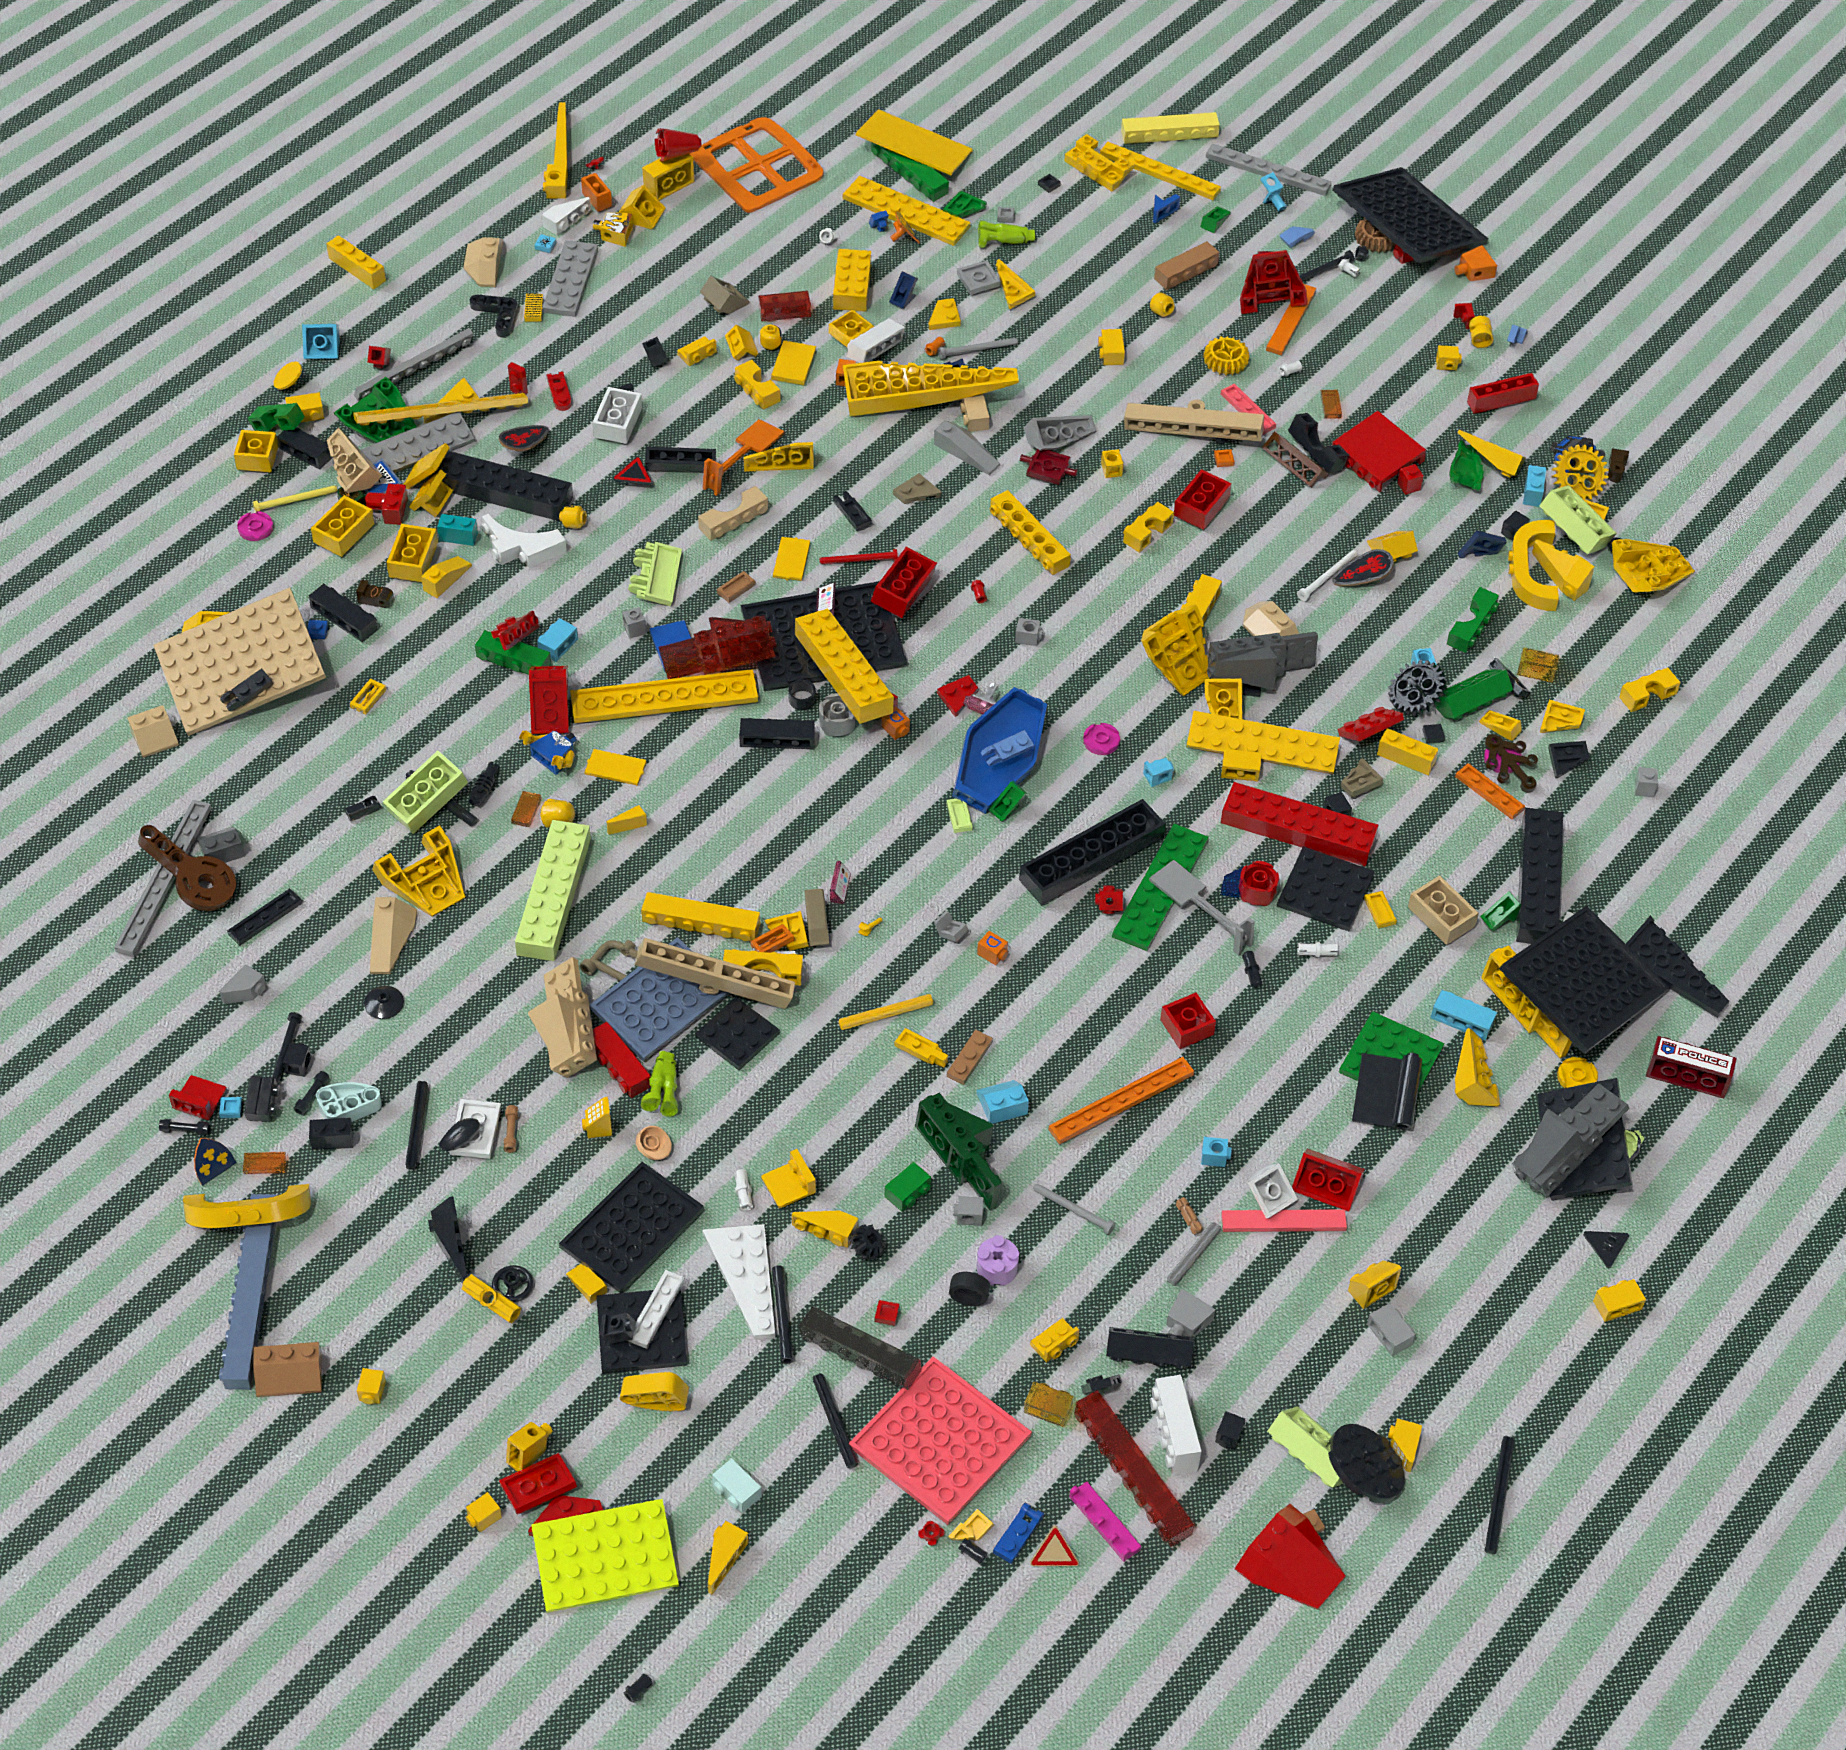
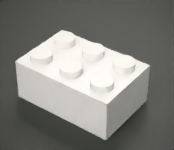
[593,387,642,444]

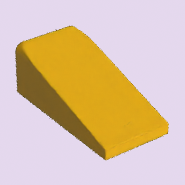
[1479,710,1522,741]
[606,805,647,835]
[566,1264,608,1304]

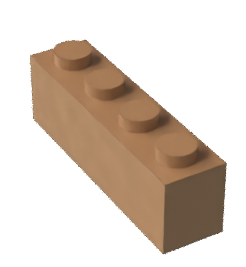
[1154,241,1219,290]

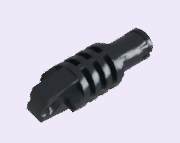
[469,761,500,807]

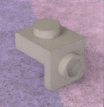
[934,911,969,942]

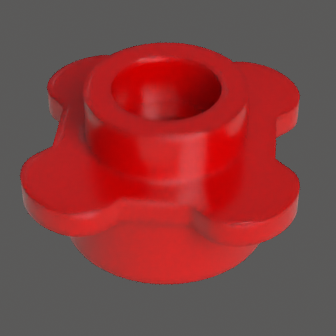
[918,1521,944,1546]

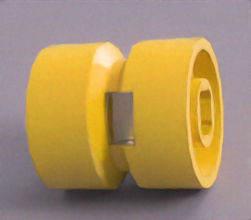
[1469,316,1493,348]

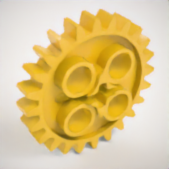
[1551,445,1609,500]

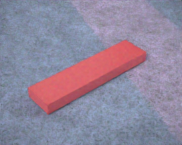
[1221,383,1277,435]

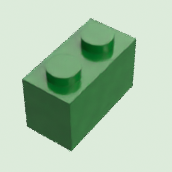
[884,1162,931,1212]

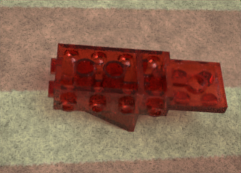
[659,615,777,679]

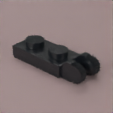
[833,491,872,531]
[220,668,273,711]

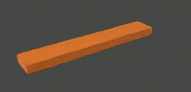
[1266,284,1316,356]

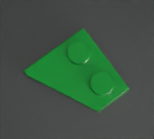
[943,190,987,218]

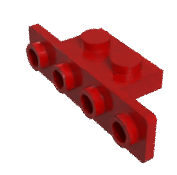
[491,611,539,651]

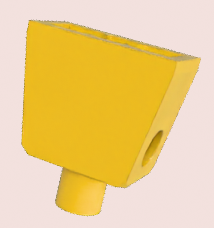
[506,1422,553,1472]

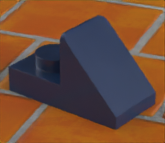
[889,271,918,309]

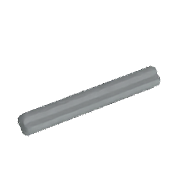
[1167,1222,1221,1285]

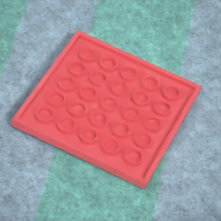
[849,1356,1032,1525]

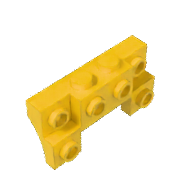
[1064,134,1134,192]

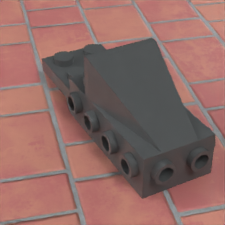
[1207,632,1318,689]
[1512,1083,1630,1197]

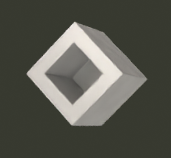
[1635,767,1658,797]

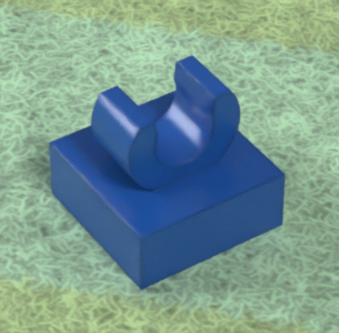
[869,210,888,232]

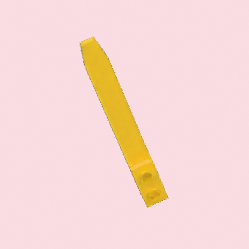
[543,103,568,199]

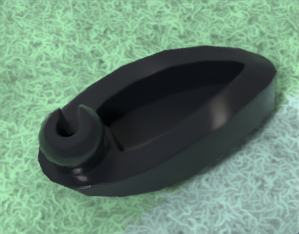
[439,1118,480,1151]

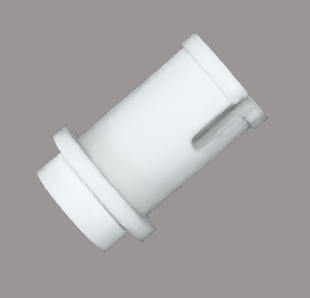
[1339,259,1361,278]
[1279,361,1302,377]

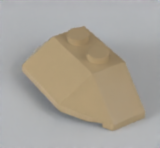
[464,237,503,287]
[1243,601,1299,636]

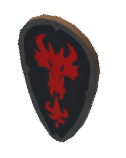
[498,425,549,451]
[1332,549,1394,586]

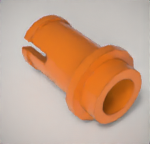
[925,337,945,356]

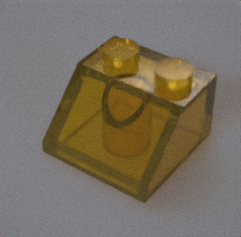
[1517,646,1559,683]

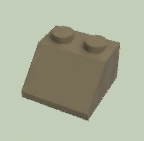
[700,276,750,314]

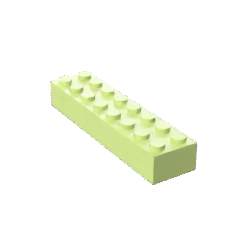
[515,820,591,961]

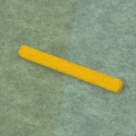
[839,994,933,1030]

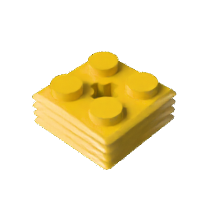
[828,310,874,347]

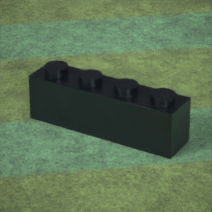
[645,446,716,473]
[308,584,378,643]
[739,718,815,750]
[1106,1327,1194,1369]

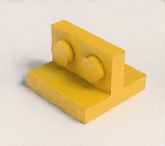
[409,470,453,517]

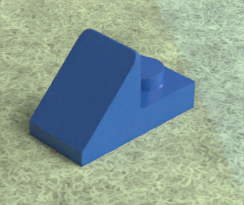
[1153,194,1180,223]

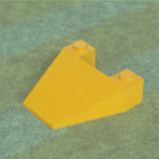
[372,826,465,917]

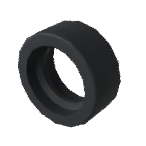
[949,1272,990,1306]

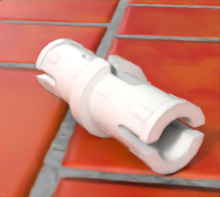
[1297,942,1338,957]
[734,1169,753,1211]

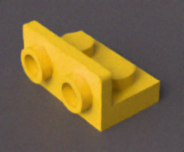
[677,336,717,366]
[1030,1318,1079,1363]

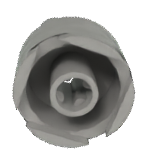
[819,693,856,736]

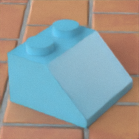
[302,324,340,359]
[976,1080,1029,1124]

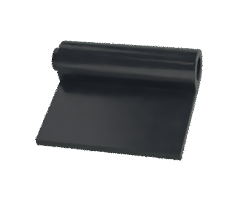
[1352,1053,1423,1130]

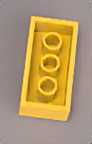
[833,249,871,311]

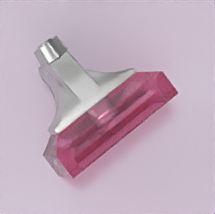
[963,683,999,714]

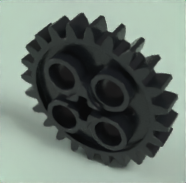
[1388,660,1447,716]

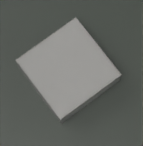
[997,207,1014,223]

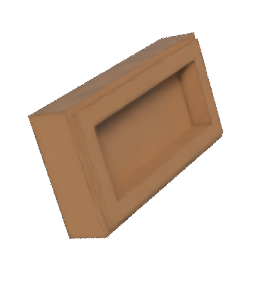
[717,571,756,603]

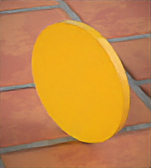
[273,361,302,390]

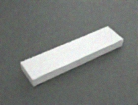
[628,1270,685,1349]

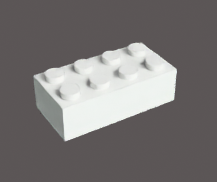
[1150,1375,1201,1476]

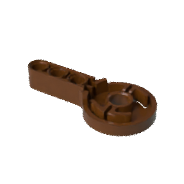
[138,825,236,911]

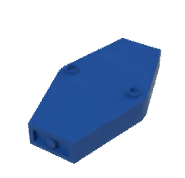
[952,687,1047,814]

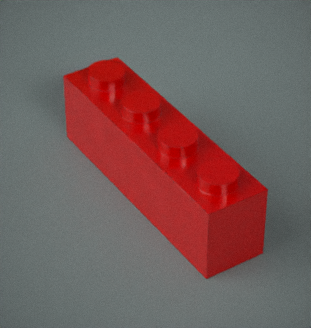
[1467,373,1539,414]
[593,1022,651,1098]

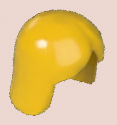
[540,798,575,828]

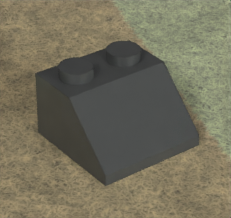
[196,827,245,863]

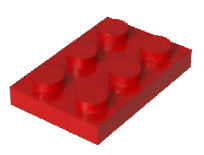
[1337,707,1404,741]
[499,1453,577,1515]

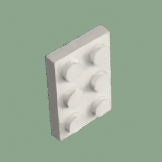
[449,1099,501,1159]

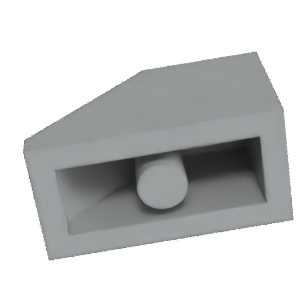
[219,964,266,1004]

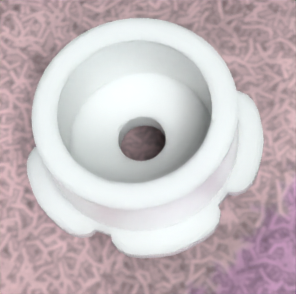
[820,228,835,244]

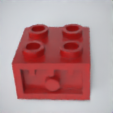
[168,1075,227,1121]

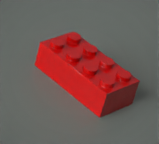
[871,546,937,618]

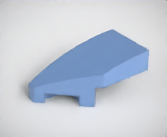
[1279,227,1315,249]
[1507,325,1528,344]

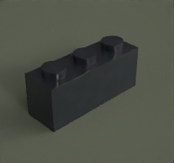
[277,428,333,470]

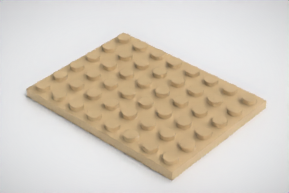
[154,587,327,736]

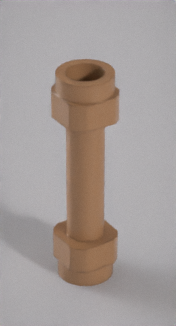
[504,1105,518,1153]

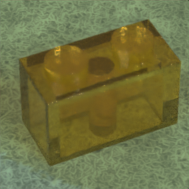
[1024,1382,1074,1427]

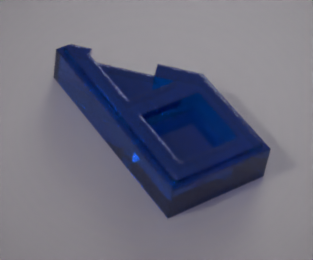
[1220,867,1243,898]

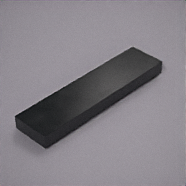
[227,888,302,946]

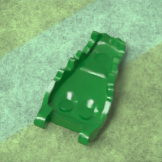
[1449,440,1484,491]

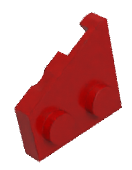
[937,675,978,717]

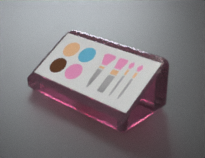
[816,583,836,616]
[830,860,851,904]

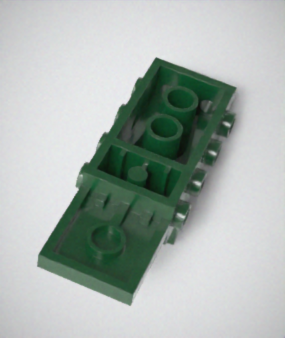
[915,1092,1002,1210]

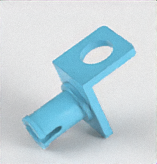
[1260,173,1287,212]

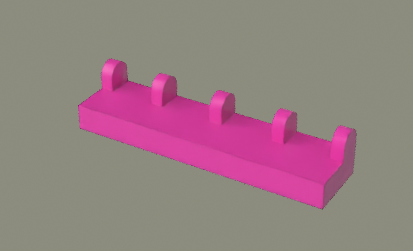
[1069,1482,1141,1562]

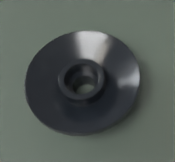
[364,986,404,1019]

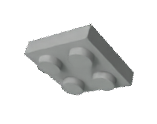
[957,260,1001,295]

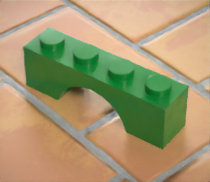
[1446,587,1500,653]

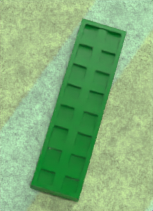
[1112,824,1209,951]

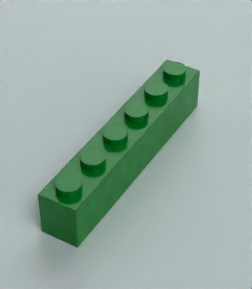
[871,142,949,202]

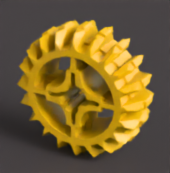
[1204,336,1250,376]

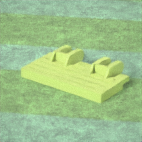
[628,542,682,606]

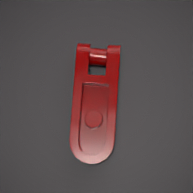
[546,371,572,411]

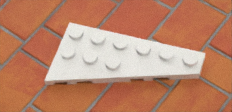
[702,1224,775,1339]

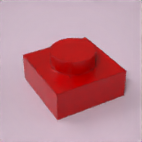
[874,1300,900,1326]

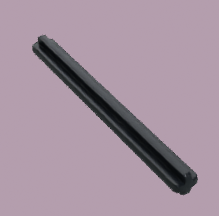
[1485,1436,1514,1555]

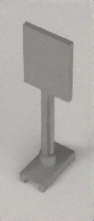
[1149,860,1255,956]

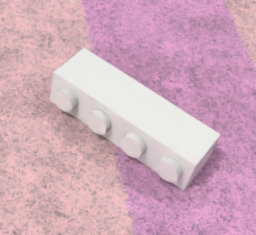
[847,318,905,363]

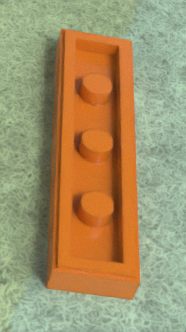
[1455,763,1525,820]

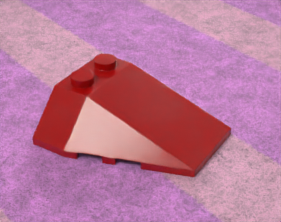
[1240,250,1307,314]
[1234,1504,1345,1610]

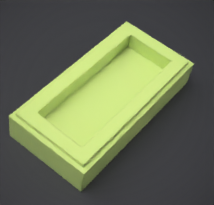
[947,799,973,833]

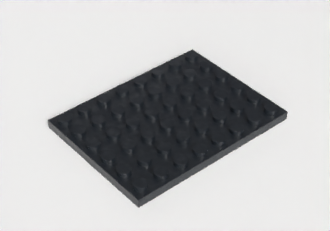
[1332,167,1489,263]
[741,581,906,690]
[1499,905,1670,1054]

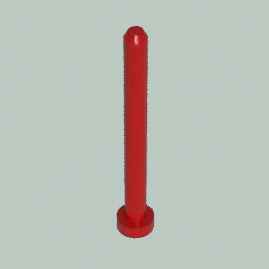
[819,549,898,564]

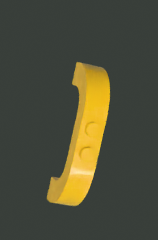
[1508,520,1559,611]
[183,1184,311,1228]

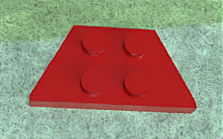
[528,1495,603,1536]

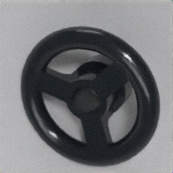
[492,1265,534,1302]

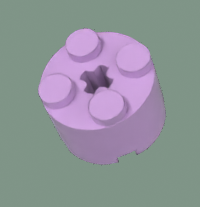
[976,1235,1019,1286]

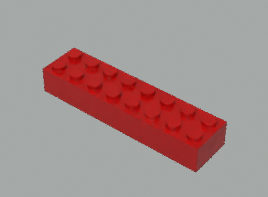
[1221,782,1379,867]

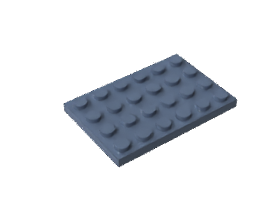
[590,937,730,1061]

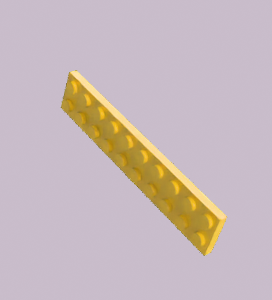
[570,669,758,723]

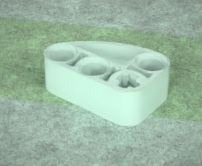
[316,1082,382,1122]

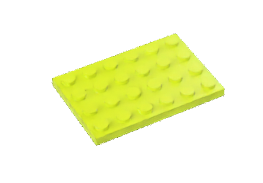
[531,1499,679,1613]

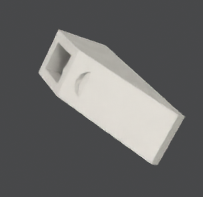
[542,197,591,236]

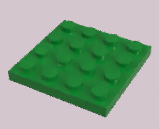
[1339,1011,1445,1093]

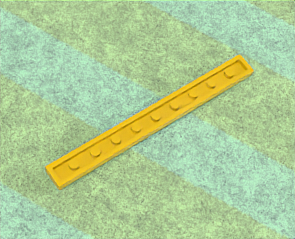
[354,393,528,425]

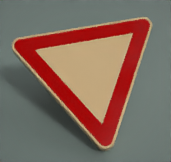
[1030,1525,1079,1566]

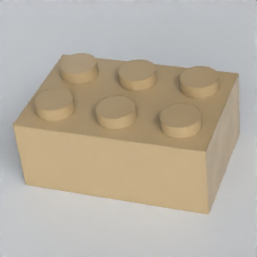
[1408,875,1479,945]

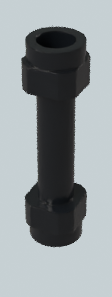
[293,1071,330,1115]
[159,1119,210,1136]

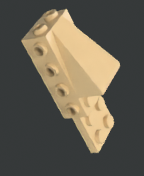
[528,957,597,1078]

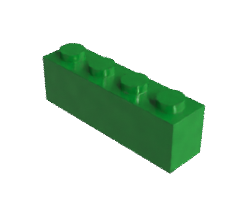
[475,630,552,675]

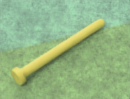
[253,485,338,513]

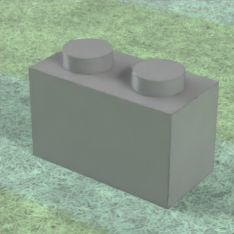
[1367,1303,1415,1356]

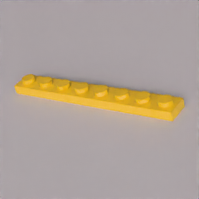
[1100,142,1221,200]

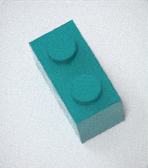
[437,514,478,546]

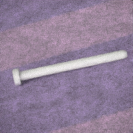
[1297,550,1357,601]

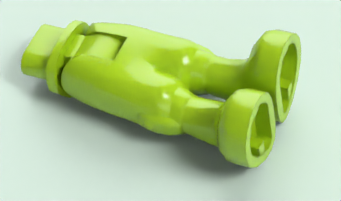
[978,220,1035,248]
[641,1051,678,1117]

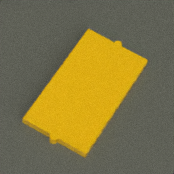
[773,537,810,581]
[584,749,646,785]

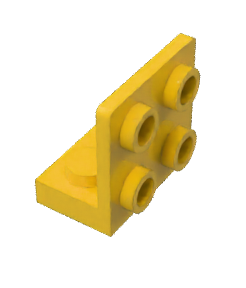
[761,1149,816,1208]

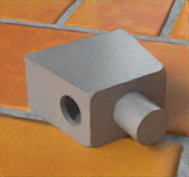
[1166,1289,1215,1338]

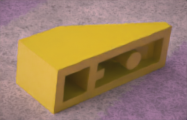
[421,556,472,598]
[708,1521,749,1595]

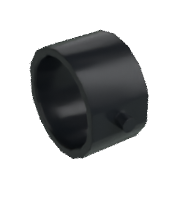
[788,679,816,710]

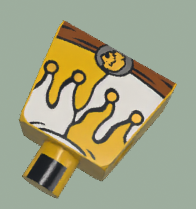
[593,212,633,247]

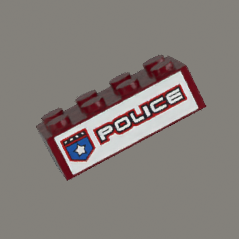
[1645,1036,1737,1099]

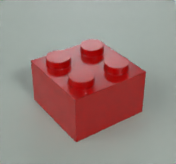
[1160,992,1216,1049]

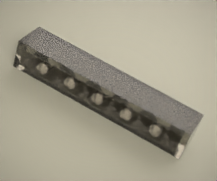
[799,1306,922,1390]

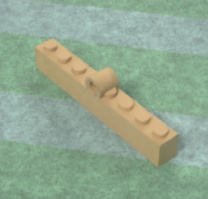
[1124,400,1264,441]
[635,938,795,1009]

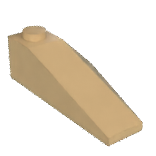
[370,897,417,974]

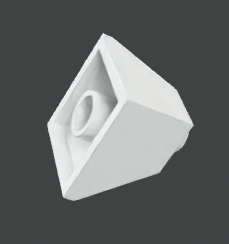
[1247,1163,1298,1219]

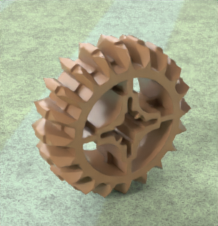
[1355,218,1395,253]

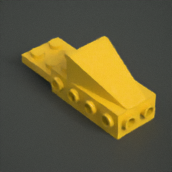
[1481,945,1572,1058]

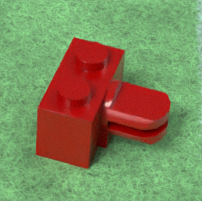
[365,483,408,525]

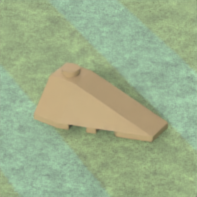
[327,428,382,493]

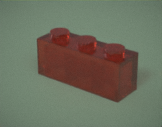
[758,291,811,322]

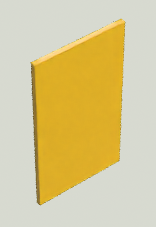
[856,109,973,175]

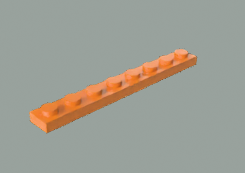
[1048,1057,1194,1144]

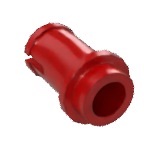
[971,580,987,603]

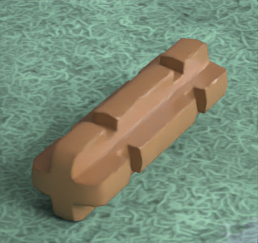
[1176,1197,1203,1235]

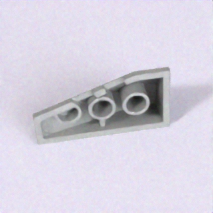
[1024,415,1096,450]
[934,420,1000,475]

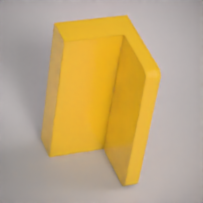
[725,325,758,360]

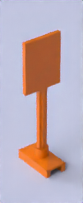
[702,419,785,496]

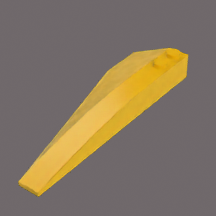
[843,361,1019,416]

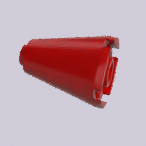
[655,128,702,161]

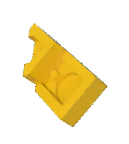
[948,1509,994,1541]

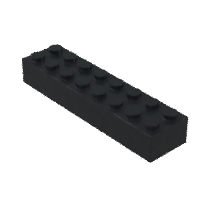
[428,451,573,521]
[1019,799,1166,906]
[1516,807,1563,944]

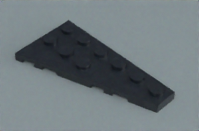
[1626,915,1730,1018]

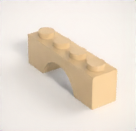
[698,486,768,541]

